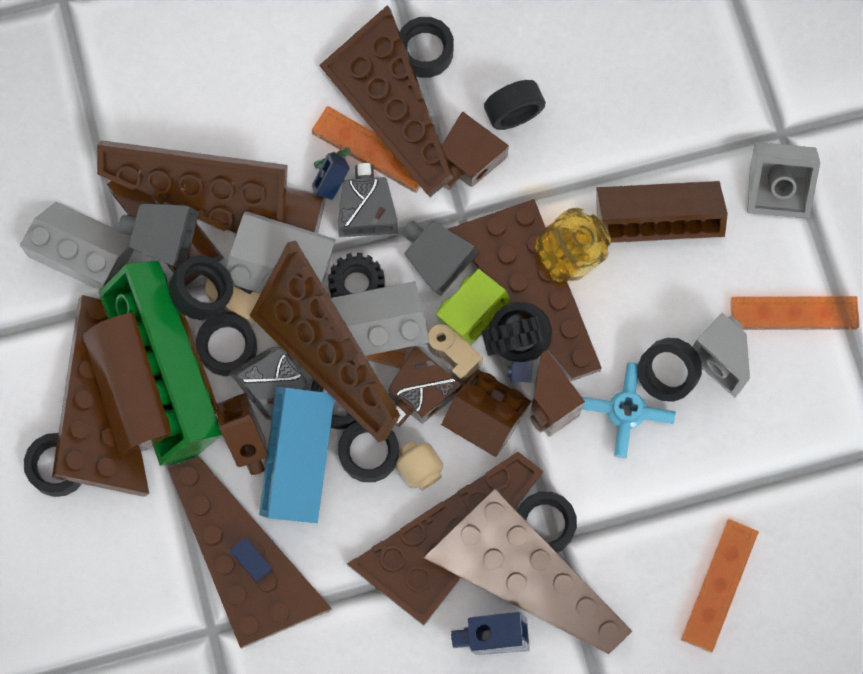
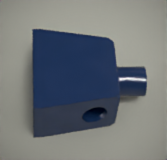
[451,612,530,655]

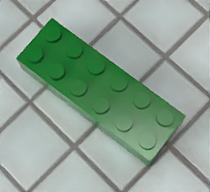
[99,260,222,466]

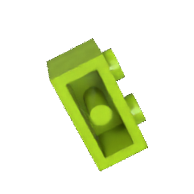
[436,269,511,346]

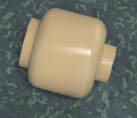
[396,441,443,491]

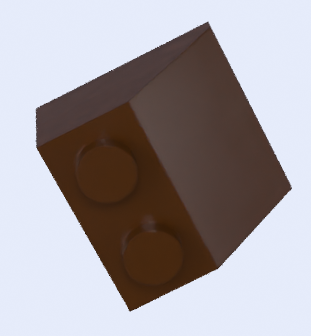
[530,350,585,437]

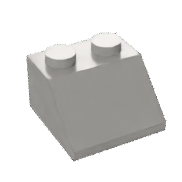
[747,142,821,219]
[693,313,750,398]

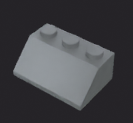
[20,202,134,290]
[226,211,336,293]
[331,281,429,356]

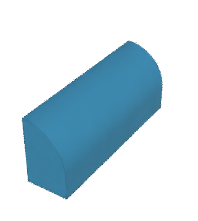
[259,386,334,523]

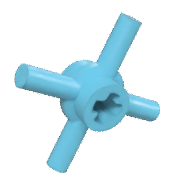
[581,362,676,458]

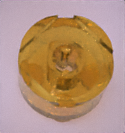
[535,208,611,282]

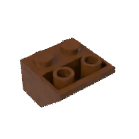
[441,369,532,457]

